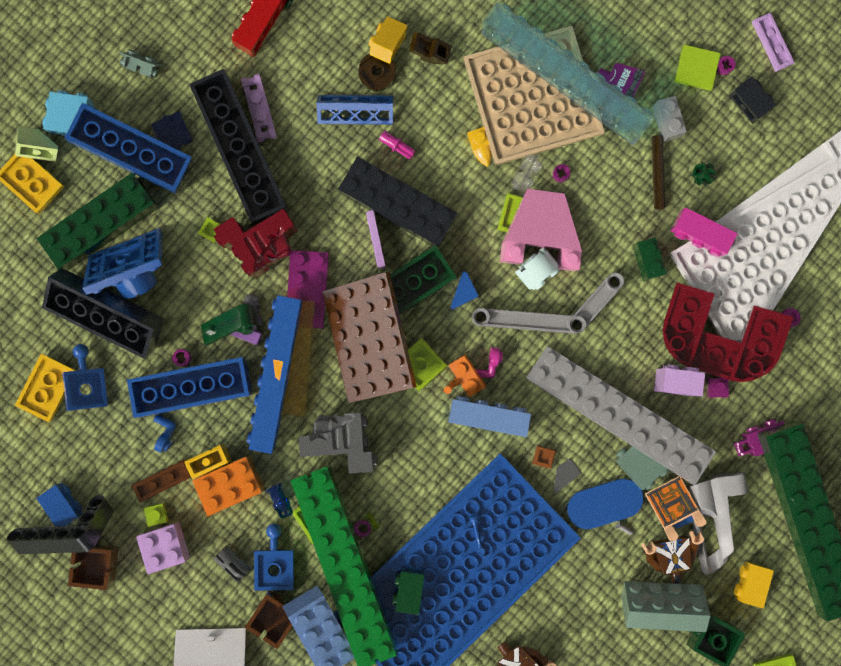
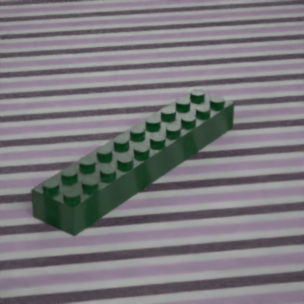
[757,420,841,622]

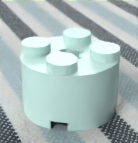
[515,247,560,290]

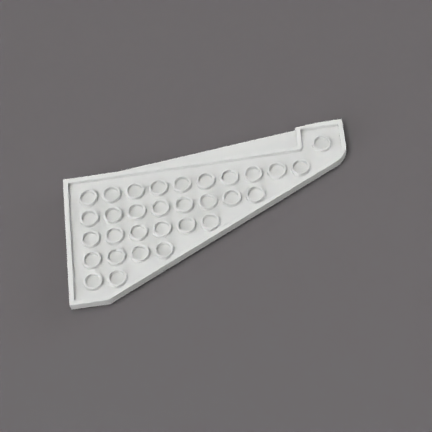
[669,131,841,343]

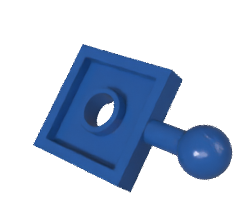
[62,344,108,411]
[254,523,294,591]

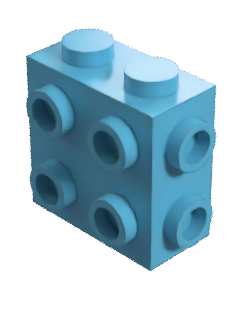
[42,90,95,136]

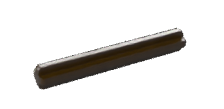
[651,135,665,210]

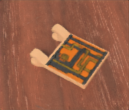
[645,476,706,541]

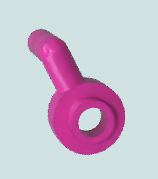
[476,347,503,378]

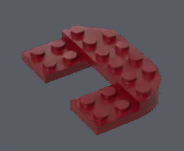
[662,282,793,382]

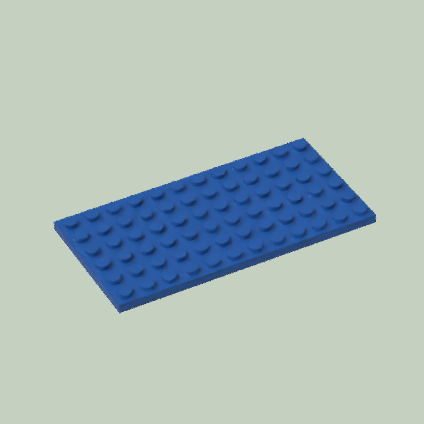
[333,453,581,666]

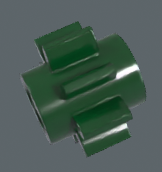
[691,162,717,186]

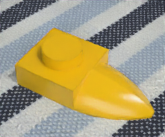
[467,127,492,166]

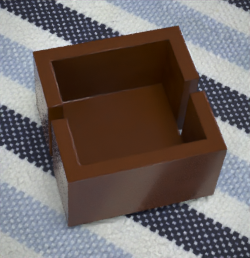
[68,545,119,590]
[244,590,292,649]

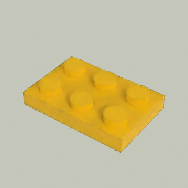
[0,154,65,215]
[14,354,78,422]

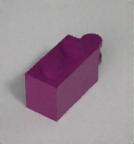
[733,418,785,456]

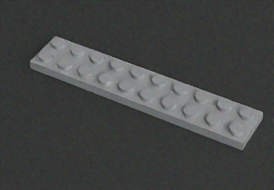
[526,346,716,485]

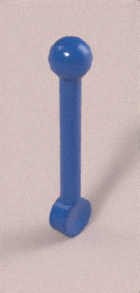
[470,515,485,556]

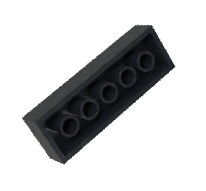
[338,156,457,248]
[42,268,165,359]

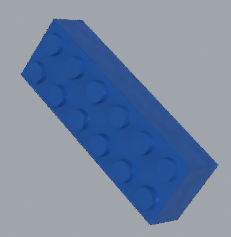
[65,103,192,194]
[127,357,253,418]

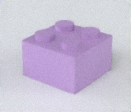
[654,365,705,396]
[136,522,190,574]

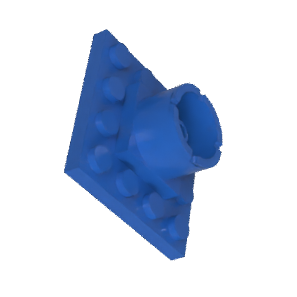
[83,228,163,299]

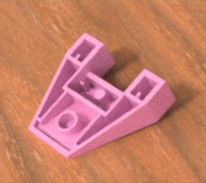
[500,189,582,272]

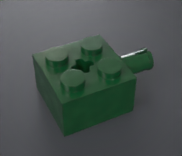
[686,613,746,666]

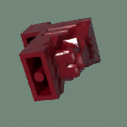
[213,209,298,279]

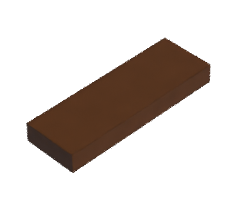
[131,459,191,503]

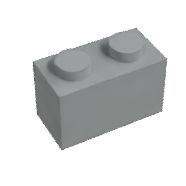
[652,96,686,143]

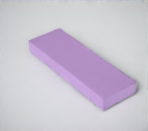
[752,12,795,72]
[366,210,386,270]

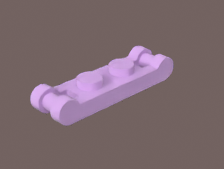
[241,74,277,143]

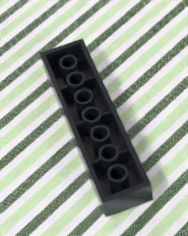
[189,69,289,226]

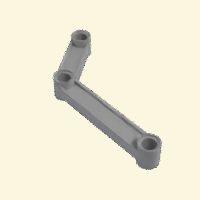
[472,273,624,334]

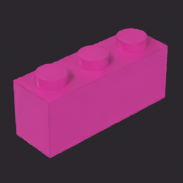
[670,207,738,257]

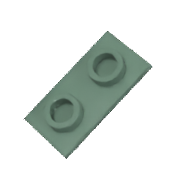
[120,49,163,78]

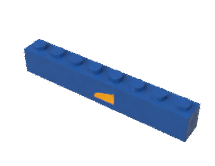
[247,295,303,454]

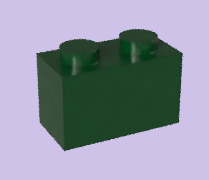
[632,237,667,282]
[392,568,424,615]

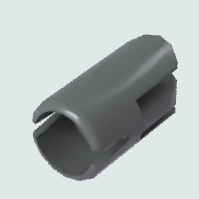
[214,545,251,583]

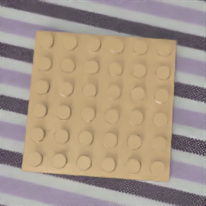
[463,26,605,166]

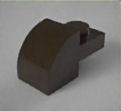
[409,32,452,65]

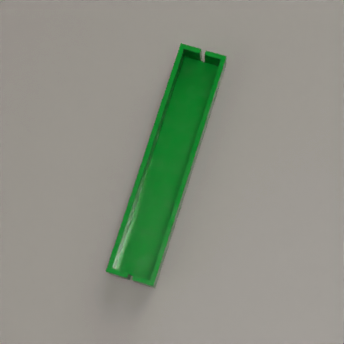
[290,466,398,666]

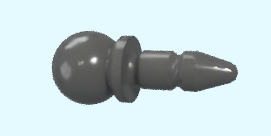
[244,293,262,326]

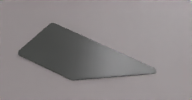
[554,459,581,493]

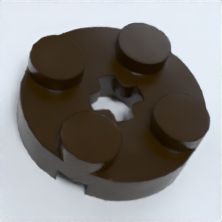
[358,53,396,92]

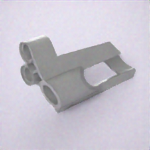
[687,472,749,575]

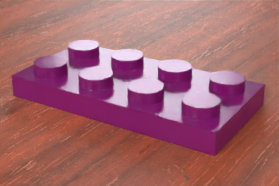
[287,250,329,329]

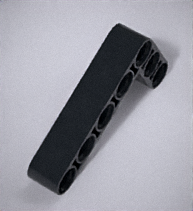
[7,495,114,554]

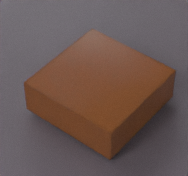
[532,445,556,469]

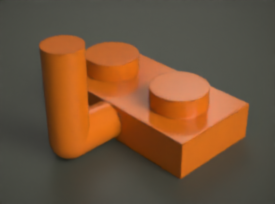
[444,354,486,397]

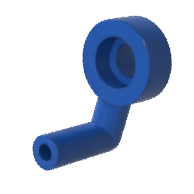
[153,414,176,453]

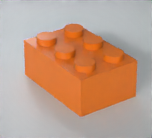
[192,455,265,517]

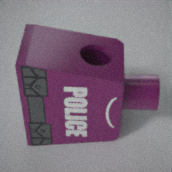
[596,63,645,109]

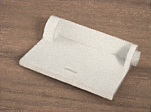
[174,628,246,666]

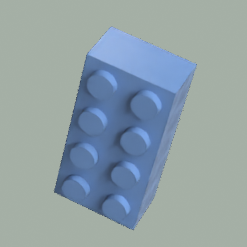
[448,396,531,437]
[282,586,354,666]

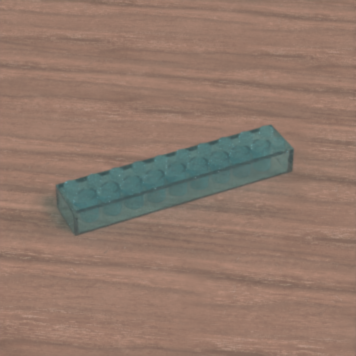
[481,2,655,146]

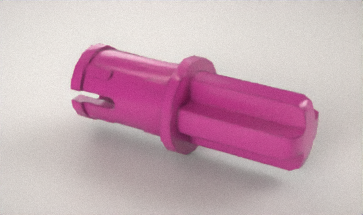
[379,130,415,159]

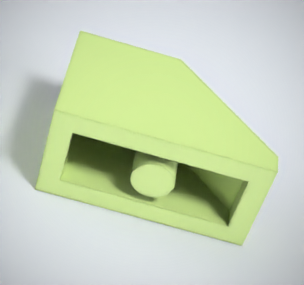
[15,126,58,162]

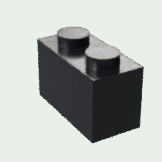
[729,76,776,124]

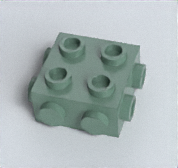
[614,445,670,490]

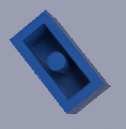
[36,483,83,526]

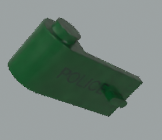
[201,304,257,346]

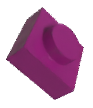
[707,378,729,398]

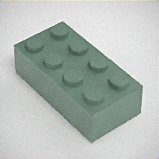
[621,581,710,632]

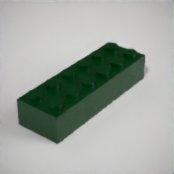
[36,173,160,271]

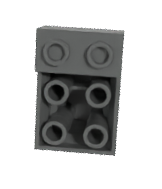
[299,412,378,473]

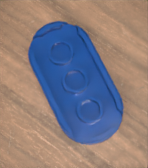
[567,479,643,529]

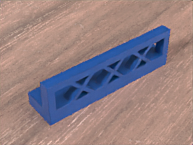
[316,95,393,125]

